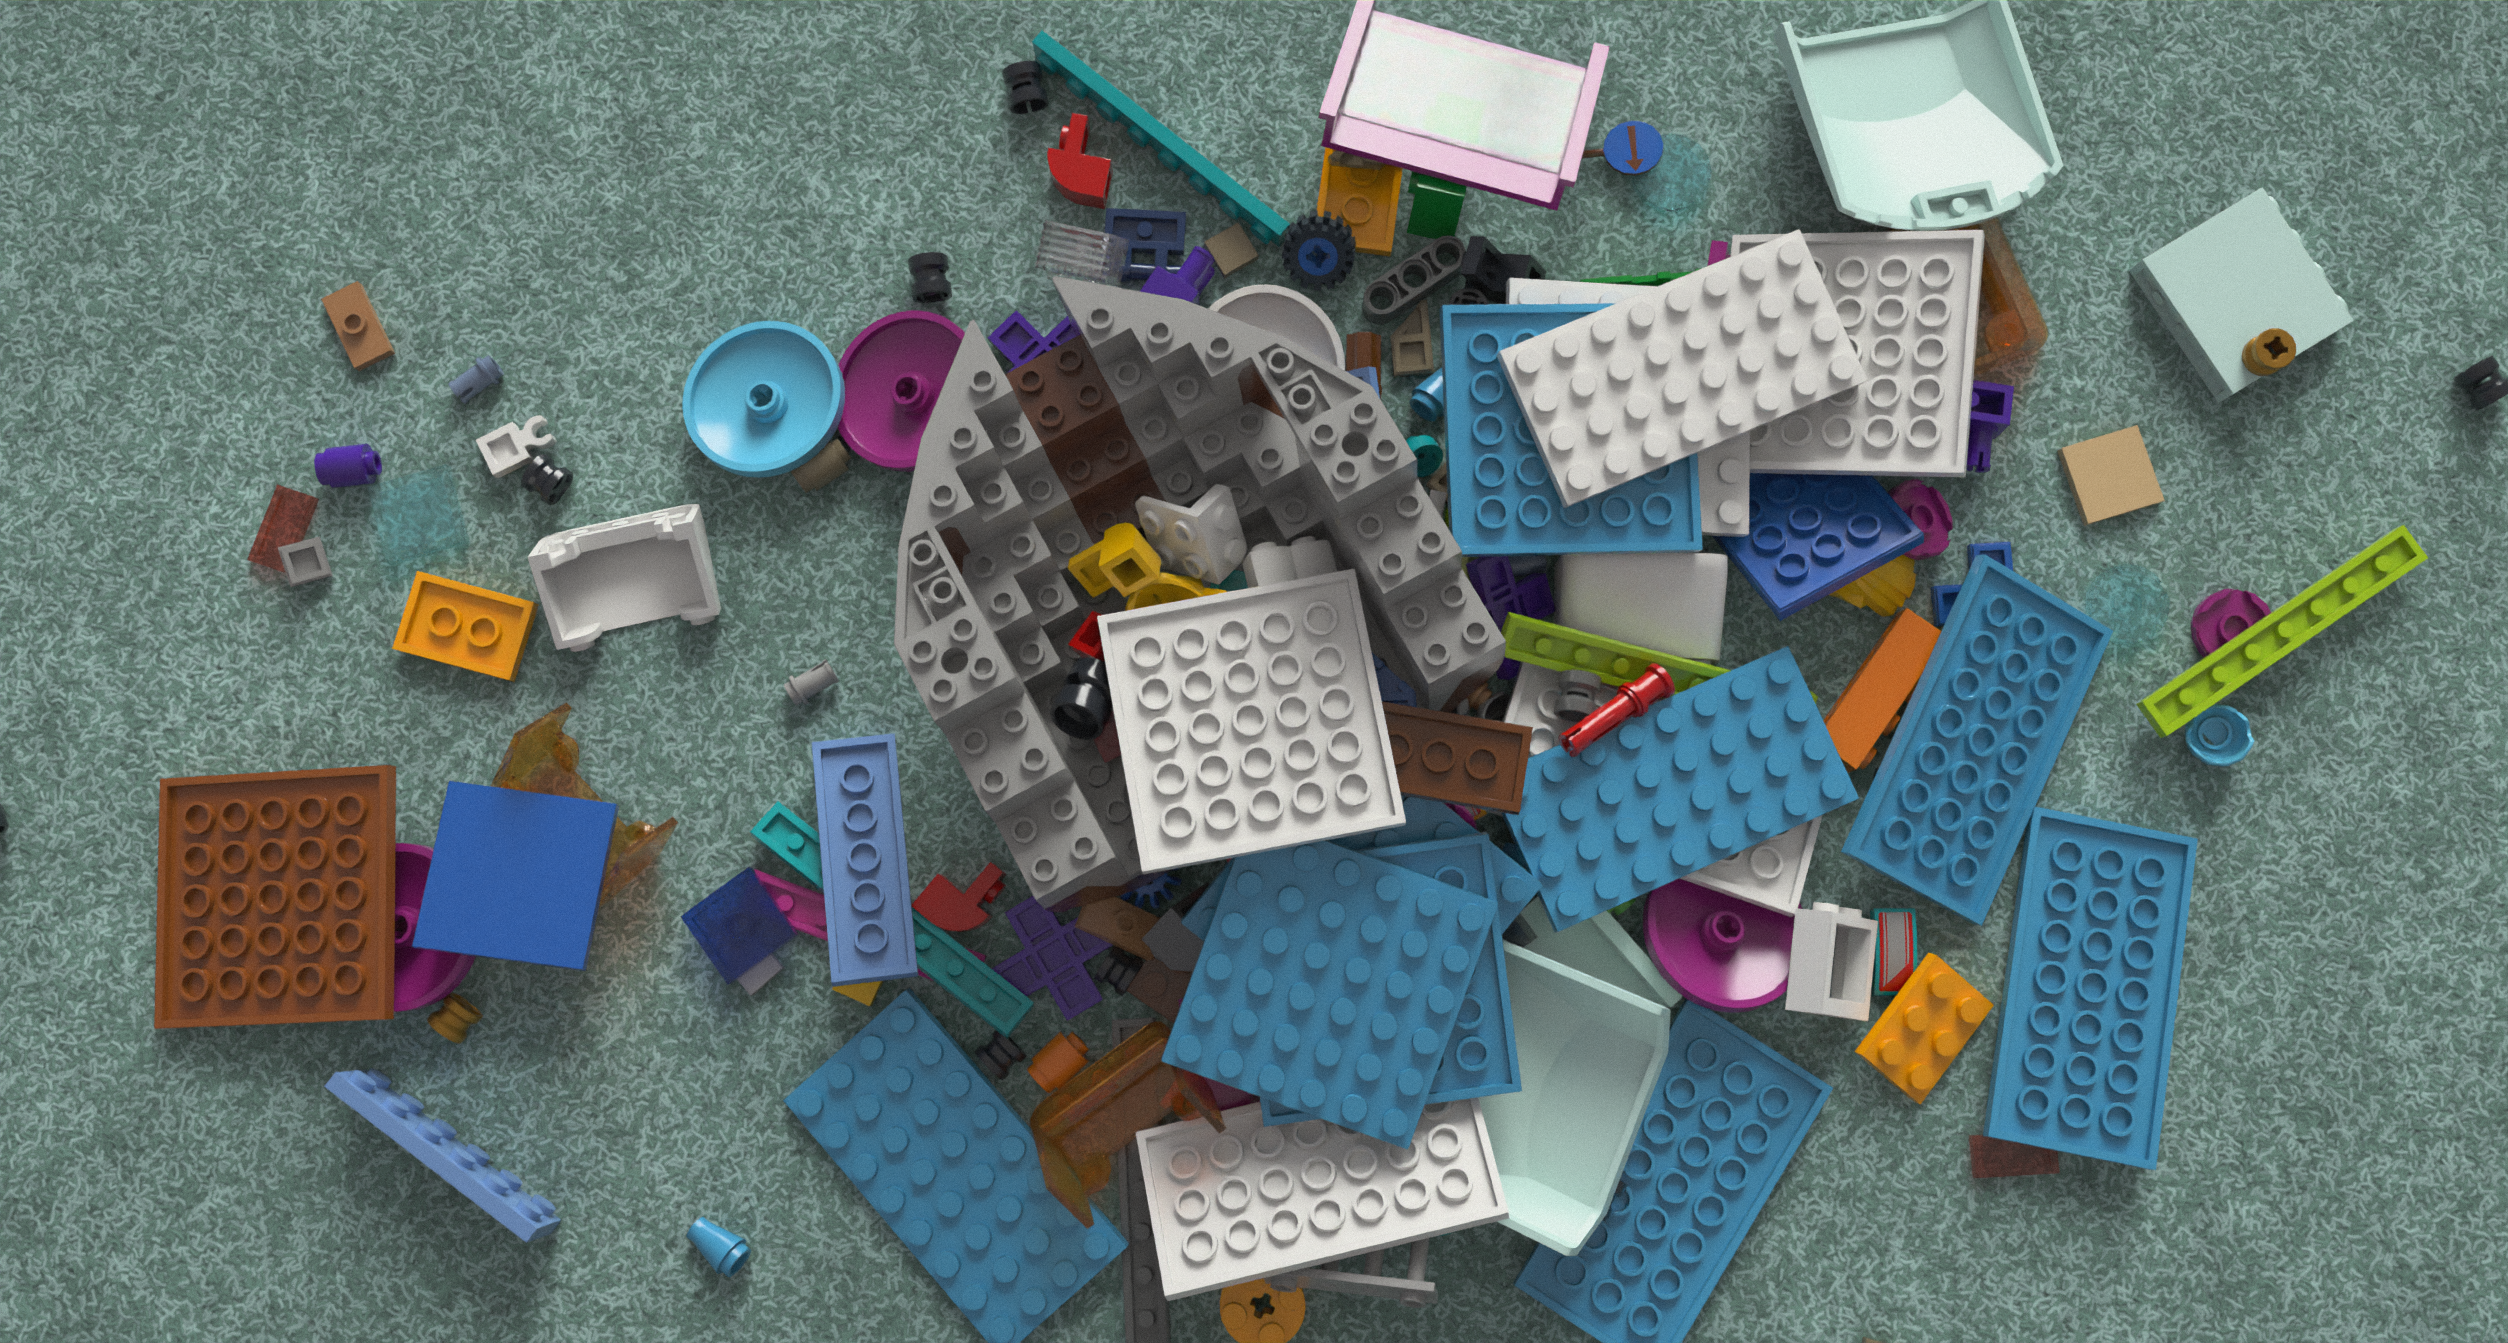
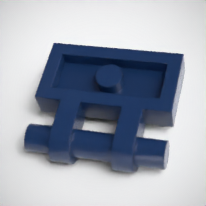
[1103,208,1186,283]

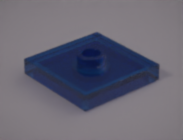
[680,867,799,984]

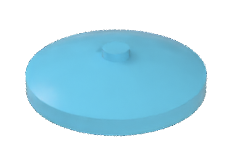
[682,321,845,478]

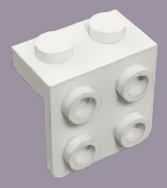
[1135,484,1249,584]

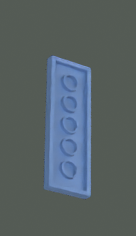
[812,733,918,987]
[324,1068,561,1243]

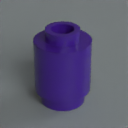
[314,443,382,488]

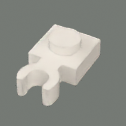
[476,415,557,478]

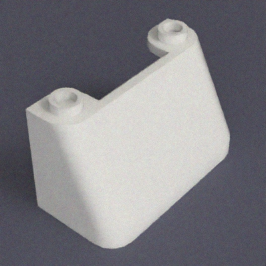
[528,504,721,652]
[1554,553,1728,665]

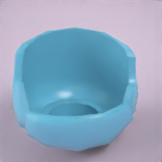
[2185,704,2254,767]

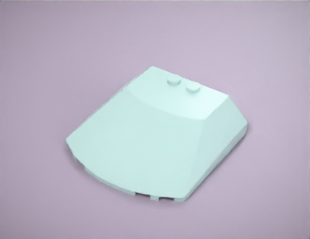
[1774,0,2064,231]
[1478,940,1670,1256]

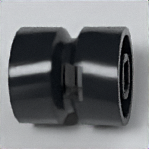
[1050,657,1113,740]

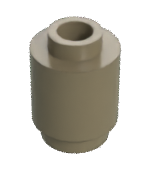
[791,438,851,493]

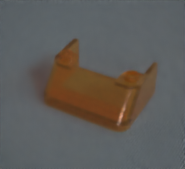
[1889,217,2048,376]
[491,702,678,908]
[1030,1021,1226,1229]

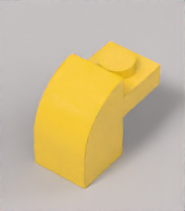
[1068,523,1161,598]

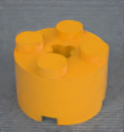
[1220,1278,1305,1343]

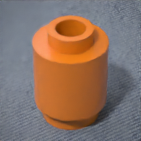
[1026,1031,1089,1094]

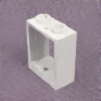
[1785,902,1878,1021]

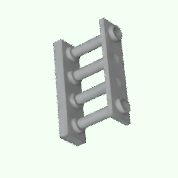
[1264,1238,1438,1308]

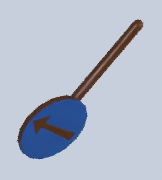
[1528,121,1663,176]

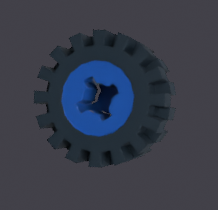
[1282,211,1356,291]

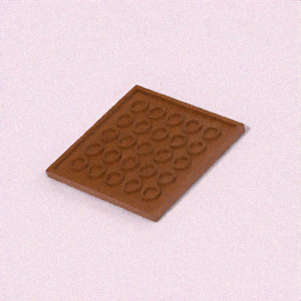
[154,765,396,1029]

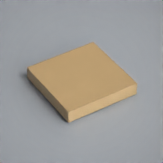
[2057,425,2165,526]

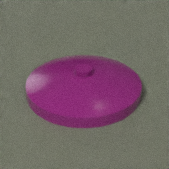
[838,310,965,472]
[394,843,476,1012]
[1643,878,1802,1013]

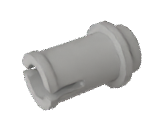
[784,659,839,705]

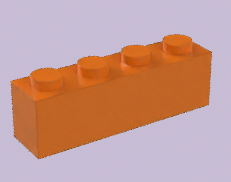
[1823,608,1941,773]

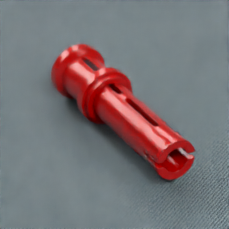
[1558,663,1675,757]

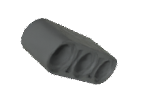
[1362,236,1466,325]

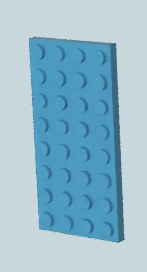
[1841,555,2113,926]
[1501,646,1859,933]
[1983,806,2198,1170]
[783,988,1129,1343]
[1513,999,1833,1343]

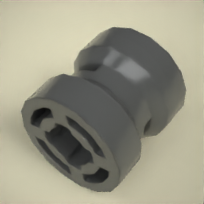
[1554,670,1602,722]

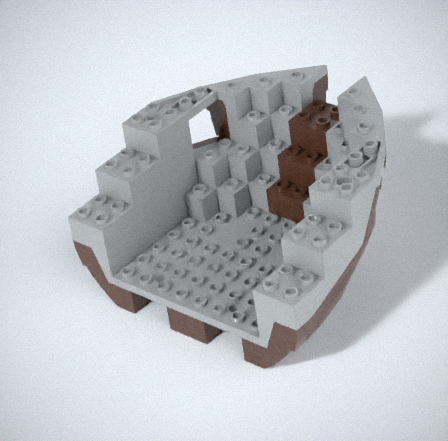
[894,276,1506,912]

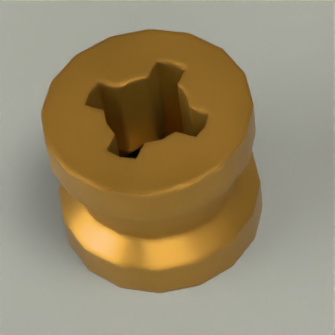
[2242,328,2296,376]
[427,992,483,1044]

